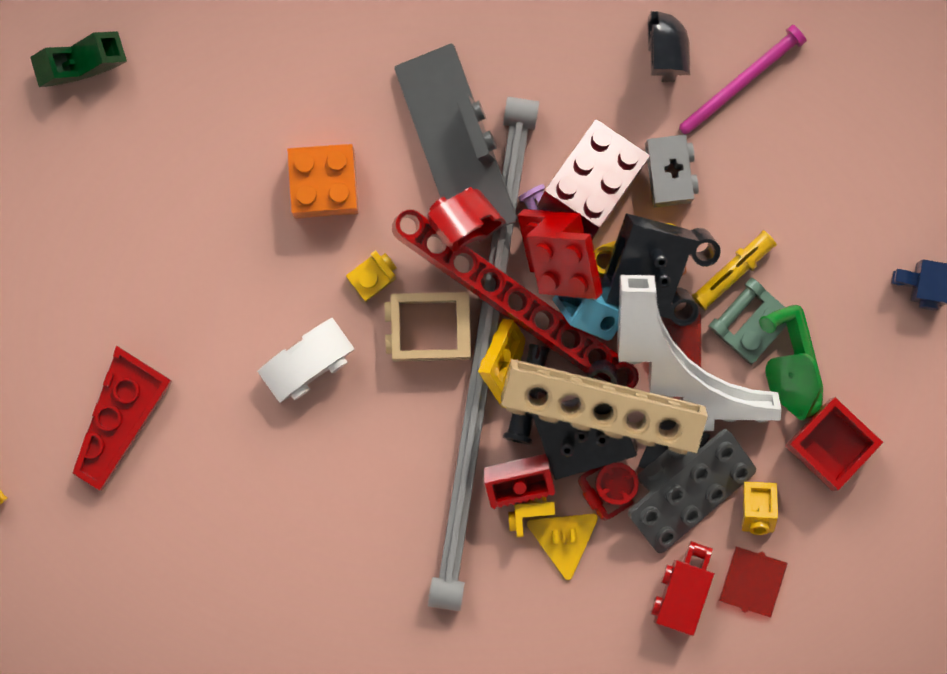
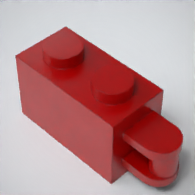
[650,541,715,636]

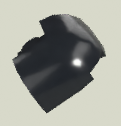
[648,11,690,82]

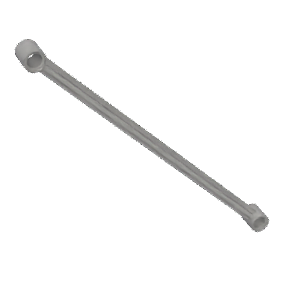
[428,96,539,611]

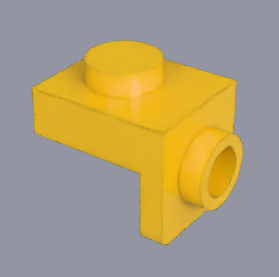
[508,496,555,538]

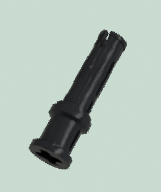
[503,344,550,445]

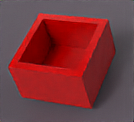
[785,397,884,491]

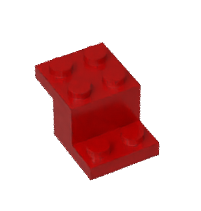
[518,209,603,300]

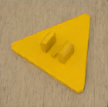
[527,513,598,580]

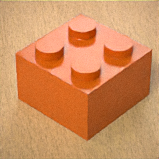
[287,144,359,218]

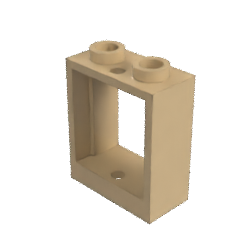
[385,292,471,362]

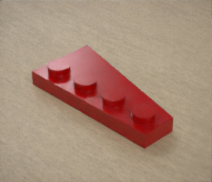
[72,345,172,491]

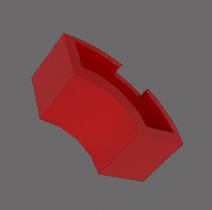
[427,187,506,253]

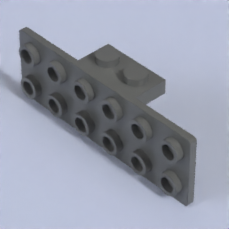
[394,43,518,228]

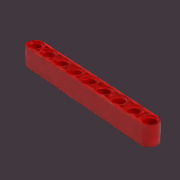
[392,209,639,388]

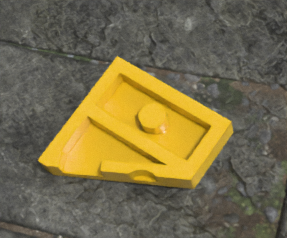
[478,319,526,408]

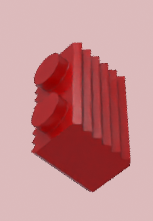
[484,454,555,510]

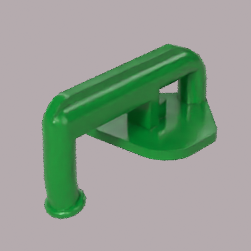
[759,305,823,420]

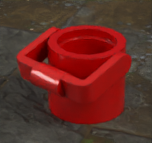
[578,463,639,521]

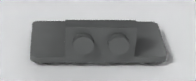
[628,429,756,553]

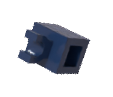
[891,259,947,310]

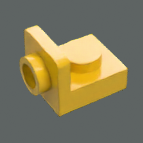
[346,250,397,302]
[741,482,778,535]

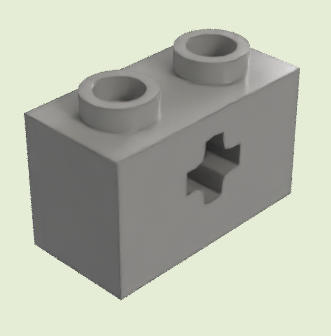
[645,134,699,208]

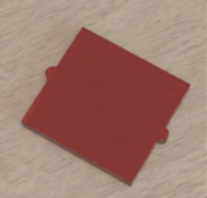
[719,546,788,618]

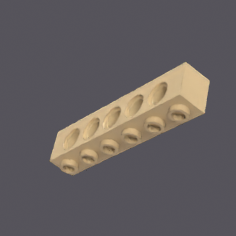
[501,359,708,454]

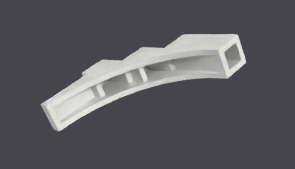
[617,275,782,431]

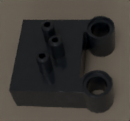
[601,213,721,326]
[528,360,637,480]

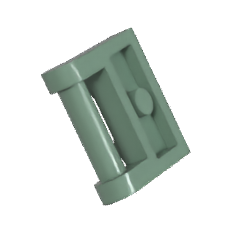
[708,278,787,365]

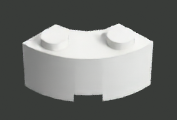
[257,318,355,403]

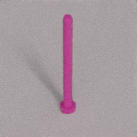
[679,24,807,135]

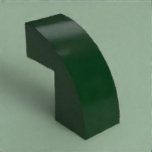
[30,31,127,87]

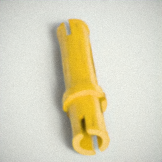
[692,230,777,310]

